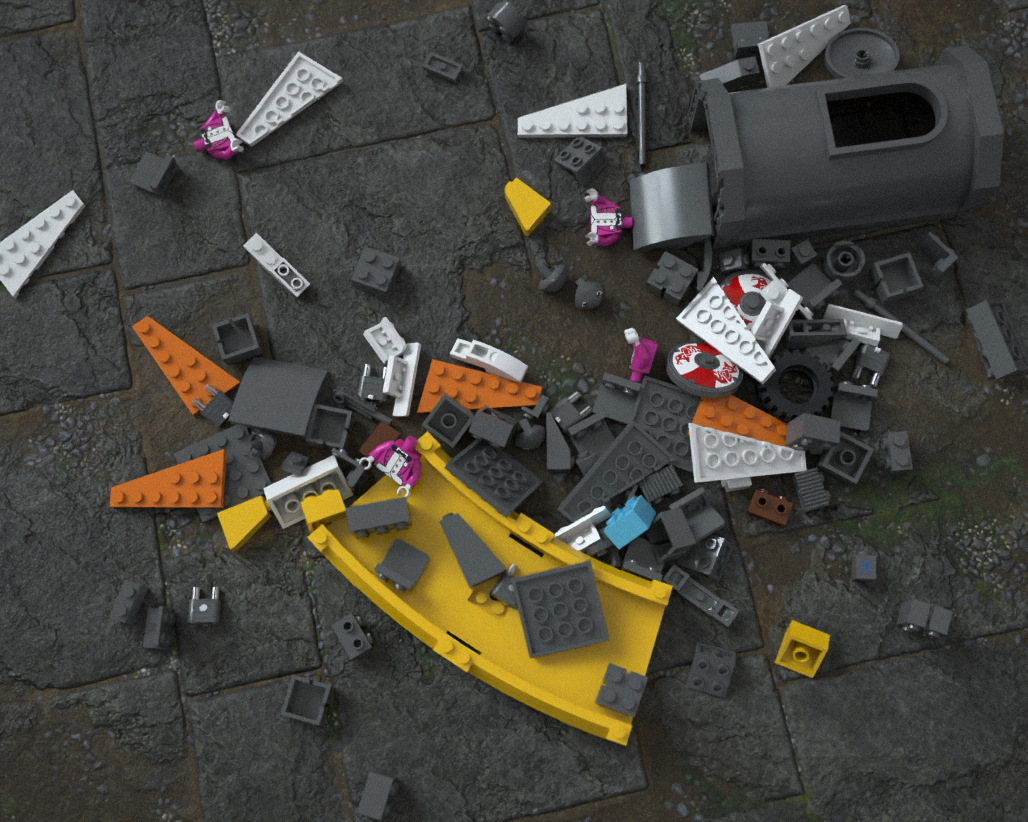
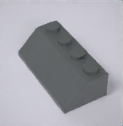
[967,300,1028,379]

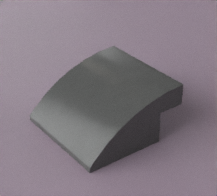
[629,163,714,253]
[228,356,328,439]

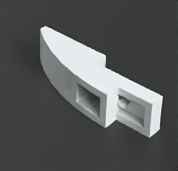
[243,233,310,297]
[450,338,528,383]

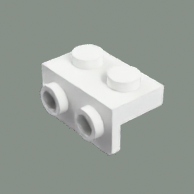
[363,317,407,364]

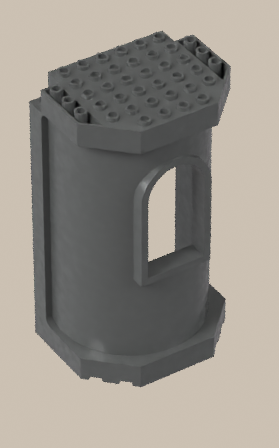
[688,45,1005,250]

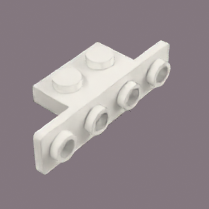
[759,263,813,320]
[750,289,803,358]
[823,304,903,346]
[383,343,421,417]
[555,506,611,553]

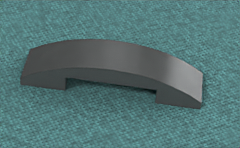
[695,237,712,296]
[662,564,739,627]

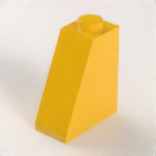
[504,177,551,237]
[217,496,272,552]

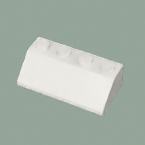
[263,455,353,529]

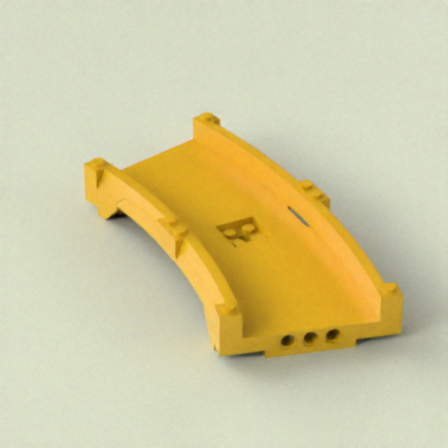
[307,431,673,746]

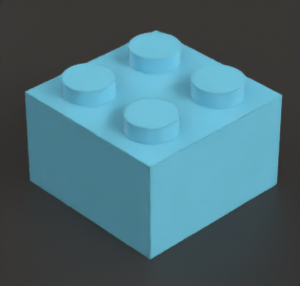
[604,495,656,549]

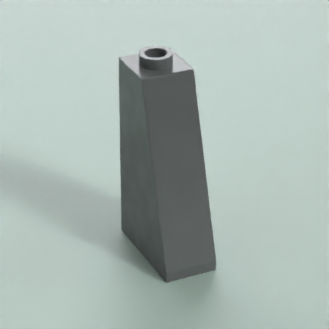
[439,513,506,589]

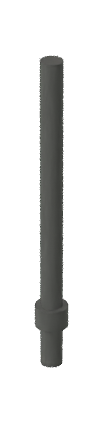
[636,62,647,166]
[853,289,950,364]

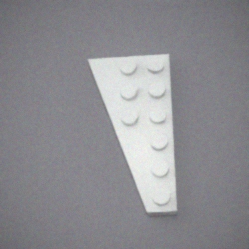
[758,5,851,88]
[235,51,343,147]
[518,84,627,138]
[0,190,85,299]
[676,277,776,384]
[688,423,807,482]

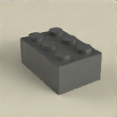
[346,497,412,539]

